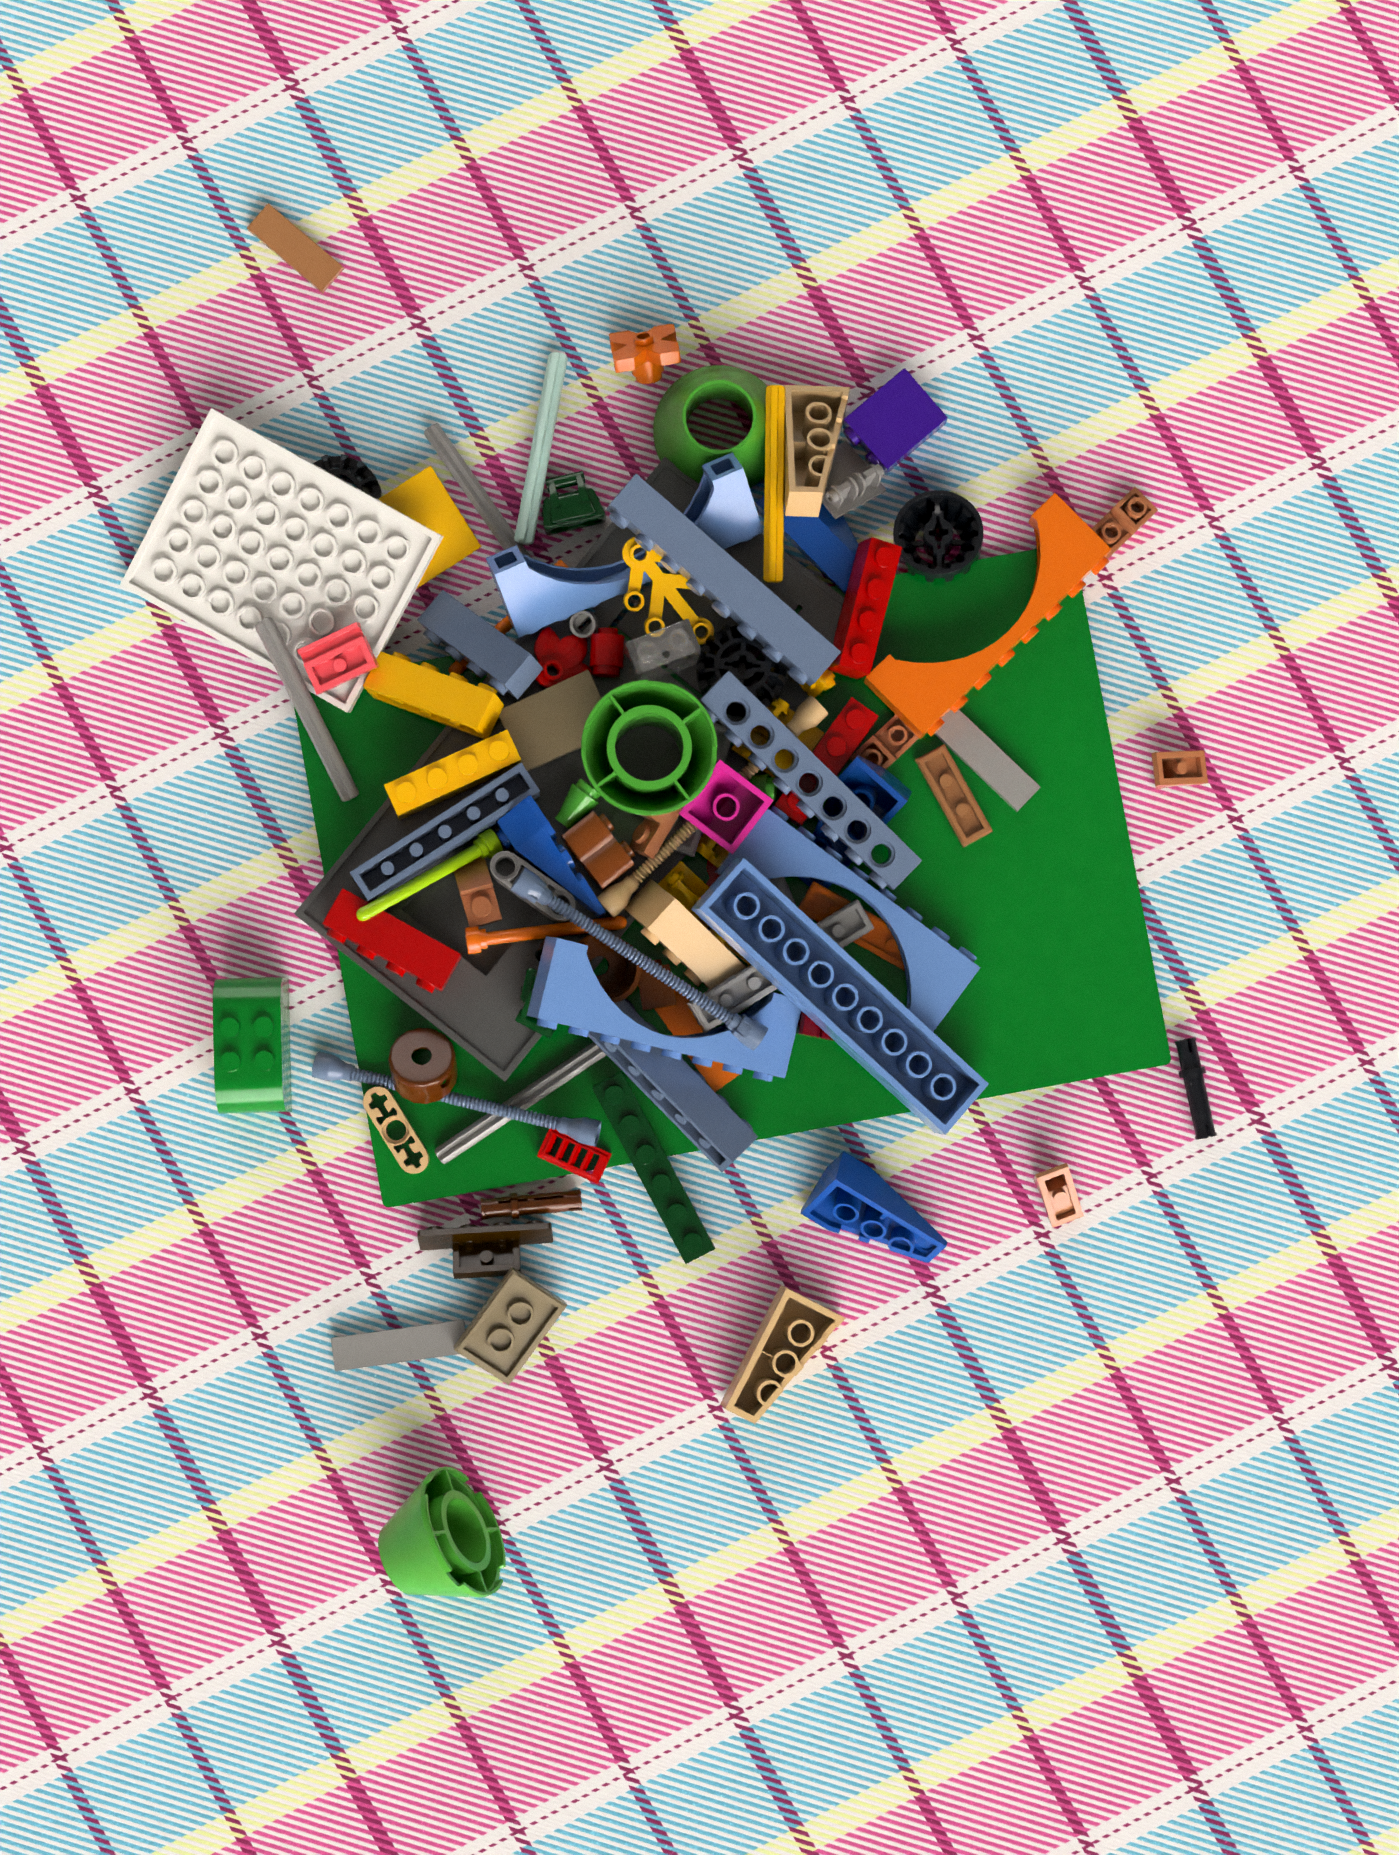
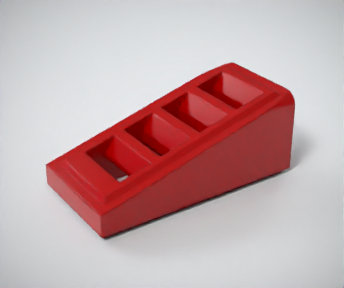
[537,1128,612,1184]

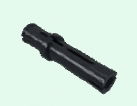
[1175,1037,1217,1140]

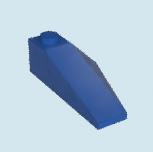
[756,495,858,594]
[798,755,912,889]
[495,795,606,918]
[800,1151,948,1263]

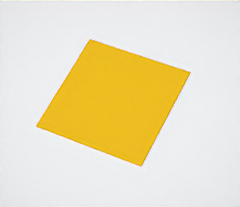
[378,465,482,589]

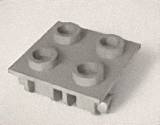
[822,441,886,519]

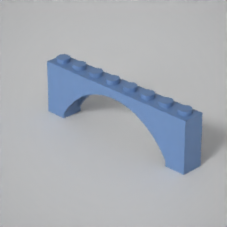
[486,452,764,638]
[715,806,981,1032]
[527,936,801,1082]

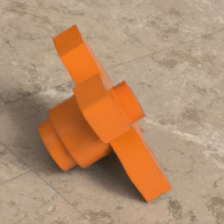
[609,324,681,384]

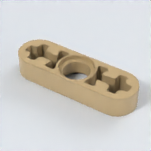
[363,1087,430,1174]

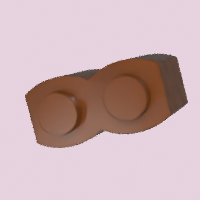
[561,811,636,891]

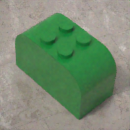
[213,977,292,1114]

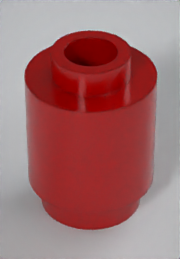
[590,628,625,678]

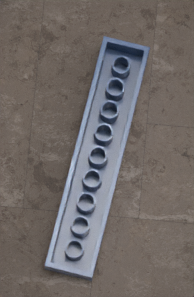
[691,858,989,1135]

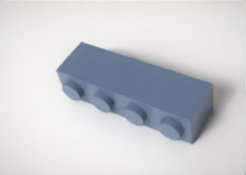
[417,590,543,699]

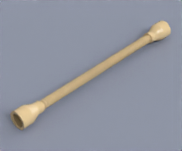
[597,695,828,918]

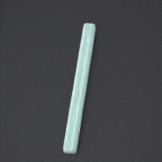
[514,352,568,545]

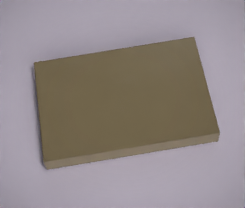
[499,669,602,772]
[453,1267,567,1385]

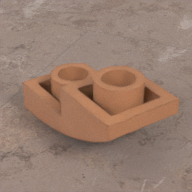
[1091,487,1158,559]
[850,714,919,769]

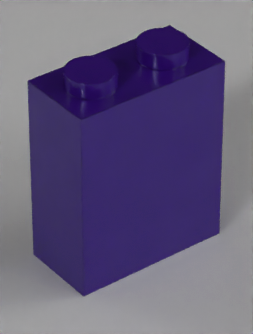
[843,368,948,475]

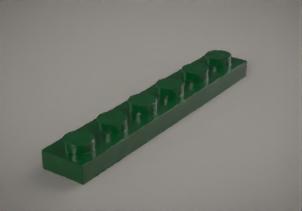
[592,1071,715,1264]

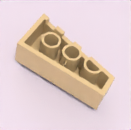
[784,385,850,517]
[624,879,746,991]
[720,1285,846,1424]

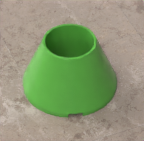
[653,365,767,488]
[581,680,718,816]
[378,1466,506,1598]

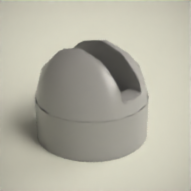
[570,611,598,638]

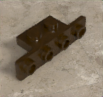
[417,1220,553,1279]

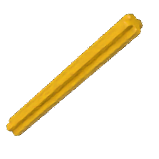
[763,385,786,583]

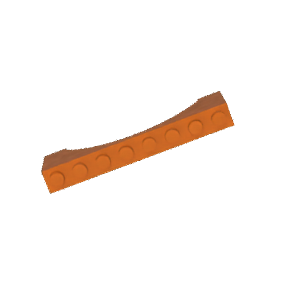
[864,493,1111,739]

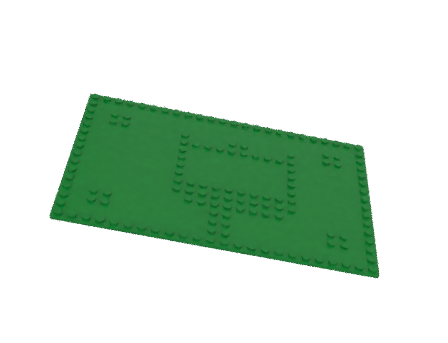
[294,549,1171,1207]

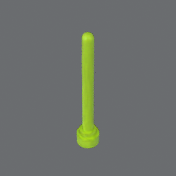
[356,828,503,921]

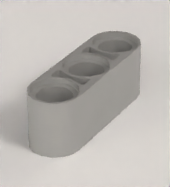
[490,851,575,923]

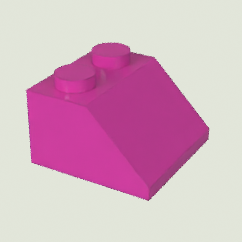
[678,759,774,854]

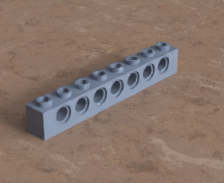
[698,671,922,890]

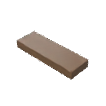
[247,203,344,294]
[915,744,993,848]

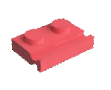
[297,622,379,694]

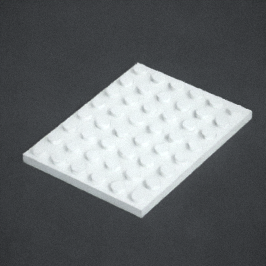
[120,408,444,713]

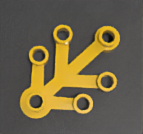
[622,536,714,645]

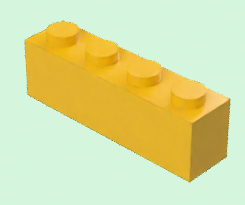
[363,651,504,739]
[384,729,522,821]

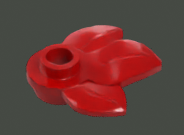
[533,627,593,688]

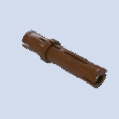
[480,1189,582,1220]

